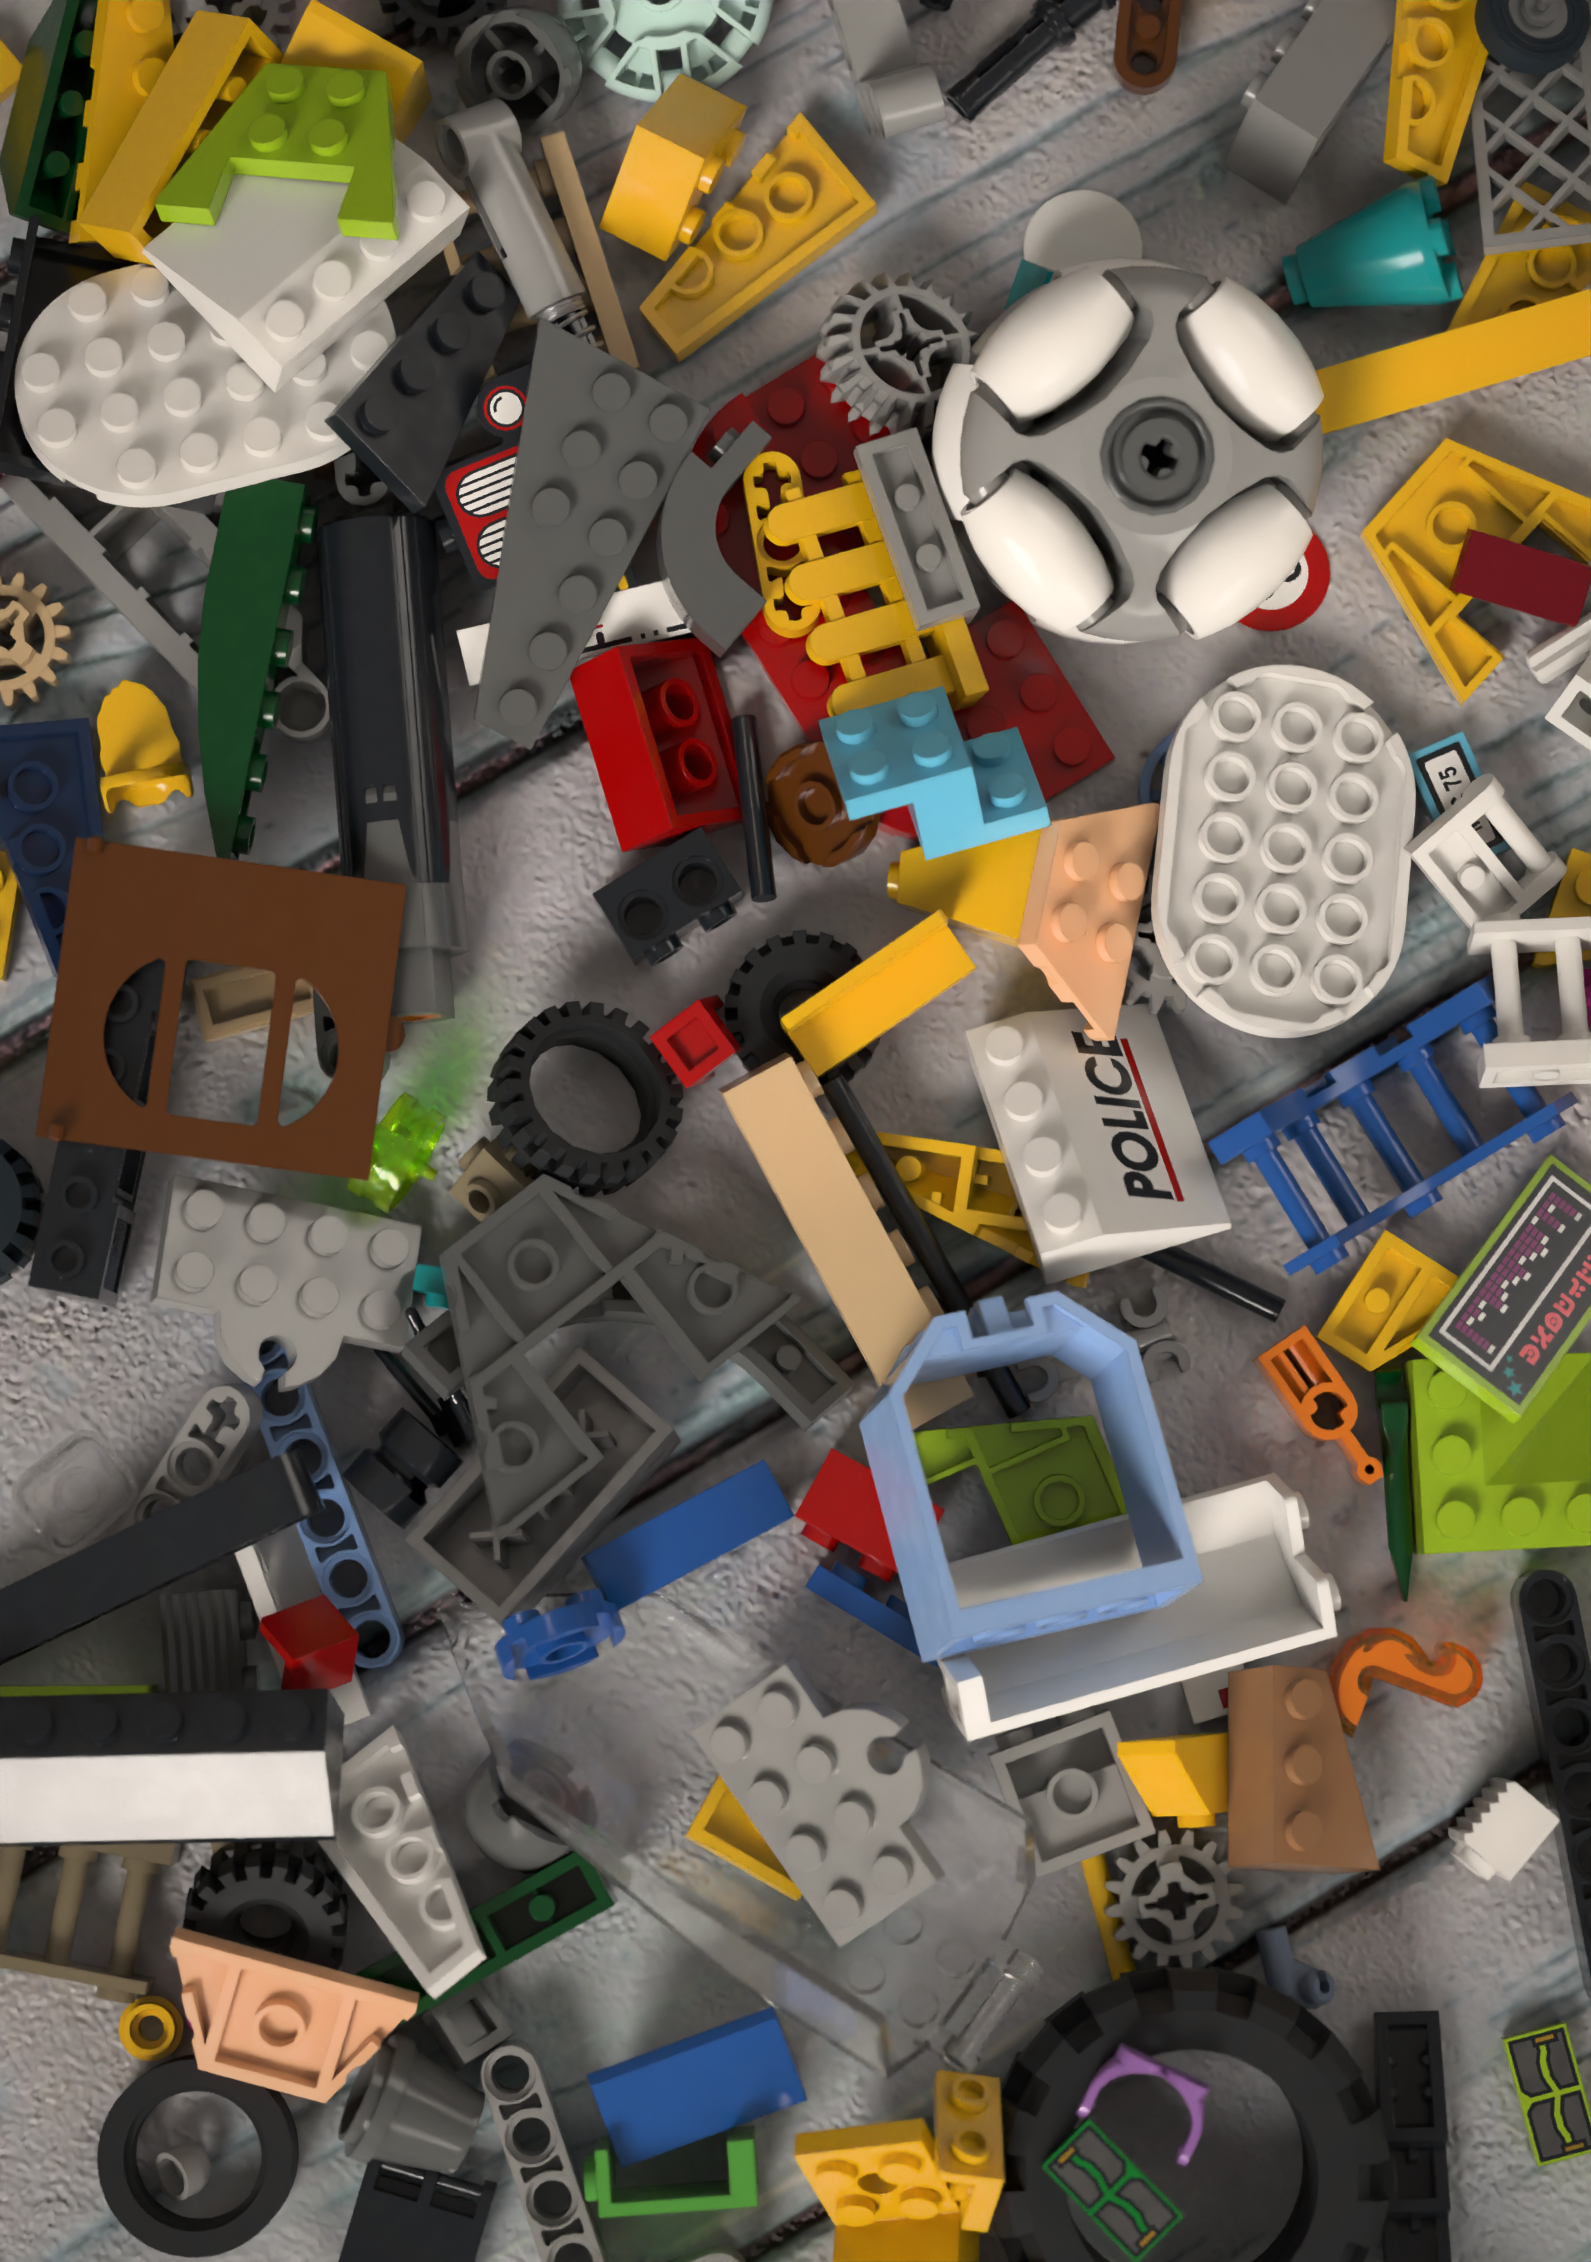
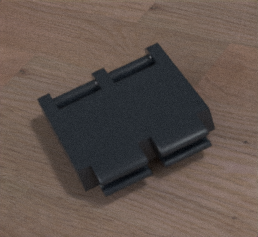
[338,2159,498,2262]

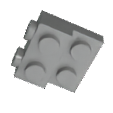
[987,1706,1156,1879]

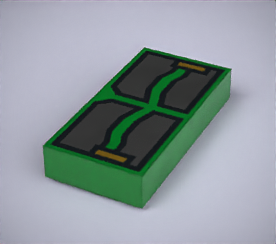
[1041,2117,1183,2262]

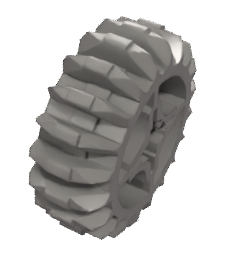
[815,272,982,440]

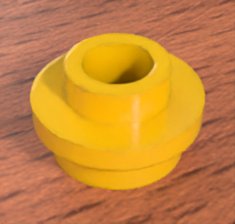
[119,1995,184,2061]

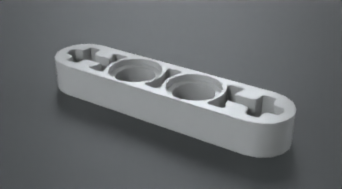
[116,1383,263,1533]

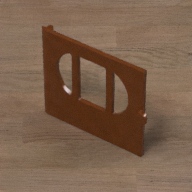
[36,835,407,1181]

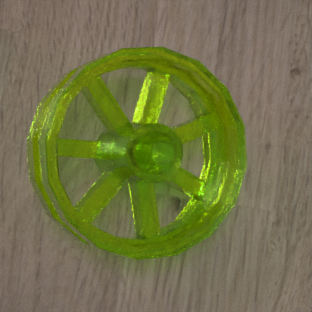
[346,1092,448,1215]

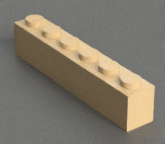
[718,1052,976,1430]

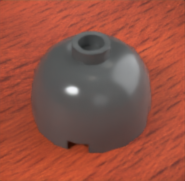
[454,5,583,136]
[463,1740,596,1874]

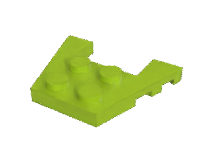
[155,63,400,240]
[912,1414,1127,1545]

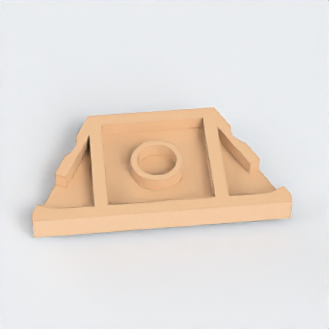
[1018,802,1160,1041]
[170,1927,420,2103]

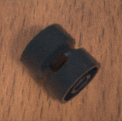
[342,1407,464,1529]

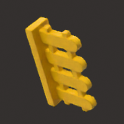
[764,469,989,717]

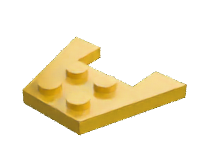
[1360,438,1591,707]

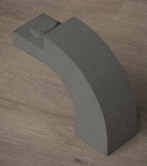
[656,421,772,658]

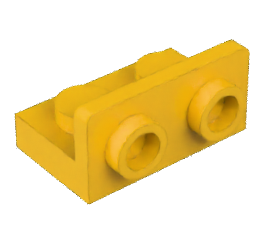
[933,2070,1004,2232]

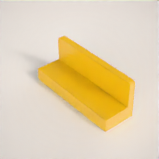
[781,909,976,1079]

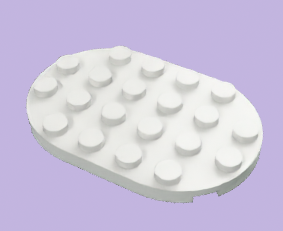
[14,263,396,508]
[1151,665,1416,1038]

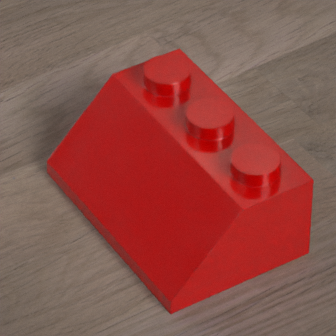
[569,638,743,852]

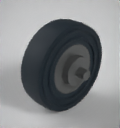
[1475,0,1590,75]

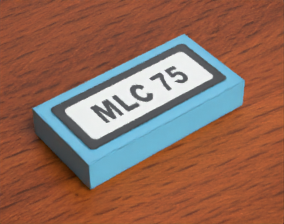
[1408,731,1512,856]

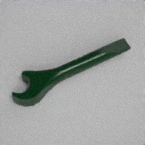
[1375,1368,1413,1602]

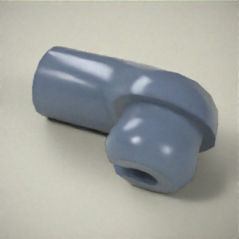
[1255,1925,1336,2009]

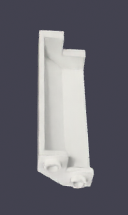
[937,1473,1341,1741]

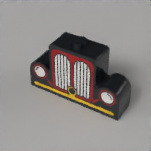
[433,359,639,592]

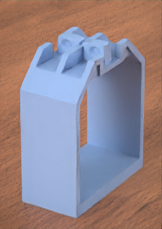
[859,1291,1203,1663]

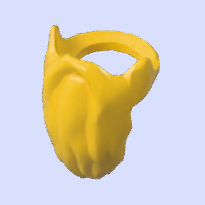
[97,679,194,813]

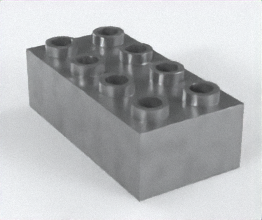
[405,1345,682,1628]

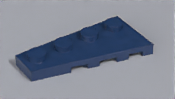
[0,718,104,977]

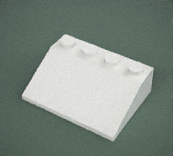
[142,138,470,393]

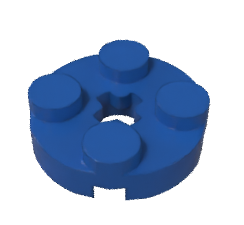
[494,1589,626,1680]

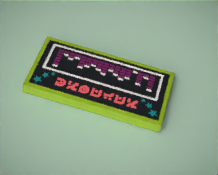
[1410,1154,1591,1424]

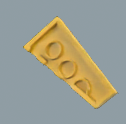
[68,0,174,244]
[1383,0,1489,187]
[639,112,878,363]

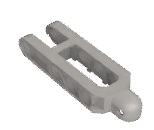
[0,474,330,743]

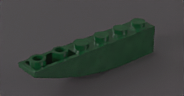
[198,479,319,860]
[276,1844,618,2092]

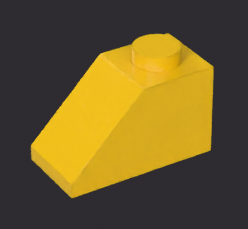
[1117,1732,1228,1828]

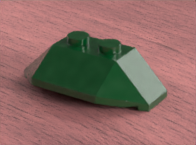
[0,0,98,236]

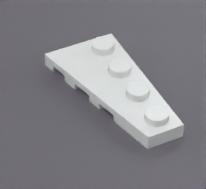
[317,1725,487,2000]

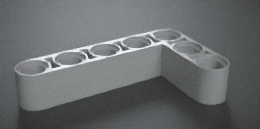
[827,0,947,139]
[480,2040,746,2262]

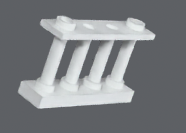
[1467,912,1591,1088]

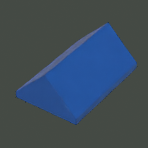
[587,2006,807,2168]

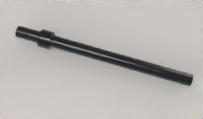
[821,1074,1031,1419]

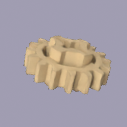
[0,572,74,711]

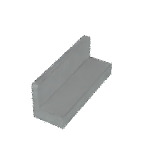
[853,427,980,632]

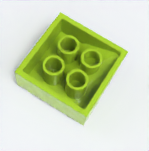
[1403,1353,1591,1555]

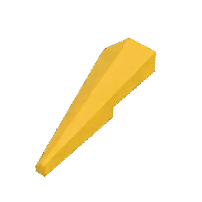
[845,1131,1091,1288]

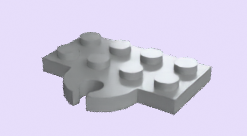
[150,1174,422,1392]
[690,1658,946,1948]

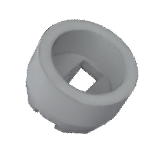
[154,2144,212,2202]

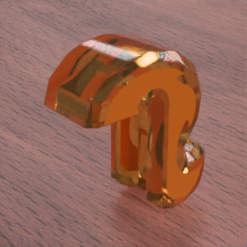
[1325,1627,1483,1738]

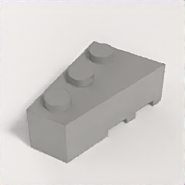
[1222,0,1397,205]

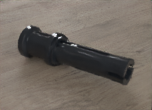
[944,0,1117,124]

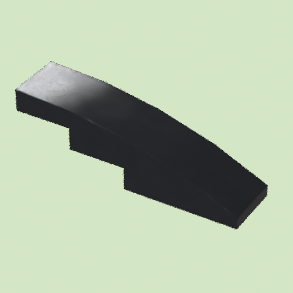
[1373,2010,1452,2262]

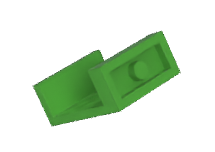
[583,2125,759,2218]

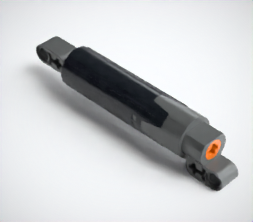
[313,450,469,1079]

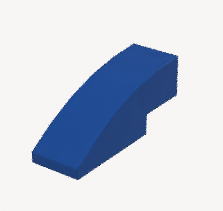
[581,1460,794,1610]

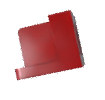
[649,995,742,1089]
[259,1594,359,1690]

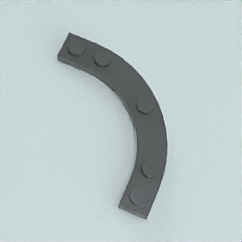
[401,1280,855,1431]

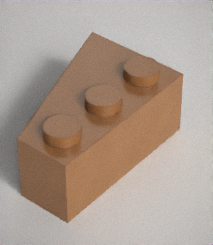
[1228,1665,1380,1875]

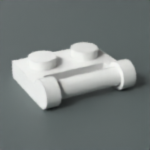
[1404,773,1567,931]

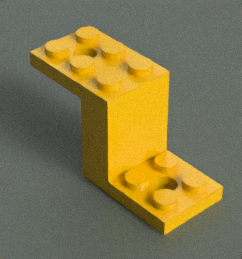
[794,2118,980,2262]

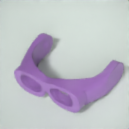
[1076,2044,1210,2166]

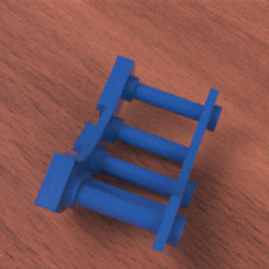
[1208,974,1578,1276]

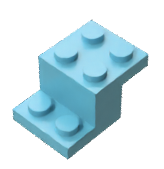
[819,686,1051,860]

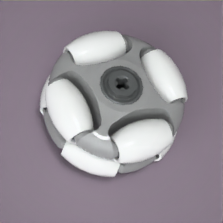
[931,257,1324,644]

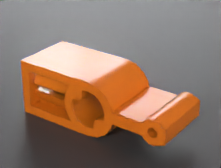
[1252,1325,1384,1486]

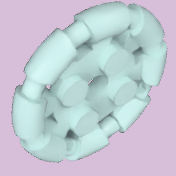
[553,0,774,102]

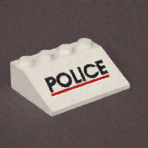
[965,1003,1231,1285]

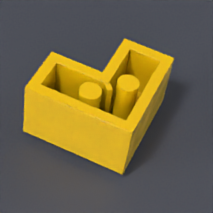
[599,73,747,262]

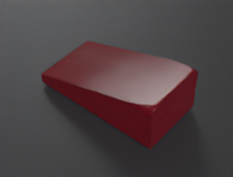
[1449,528,1591,627]

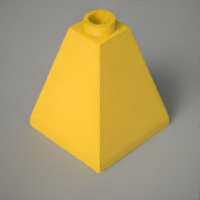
[887,816,1053,949]

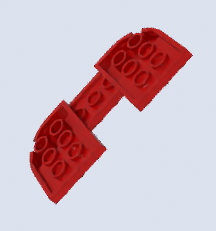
[691,354,1115,841]

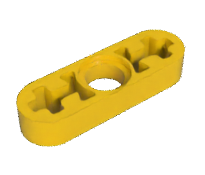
[743,452,821,638]

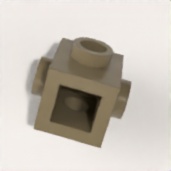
[449,1136,536,1223]

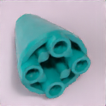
[1282,174,1464,307]

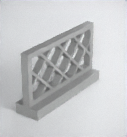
[1471,0,1591,256]

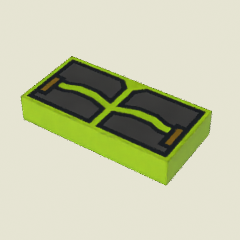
[1500,2021,1591,2167]

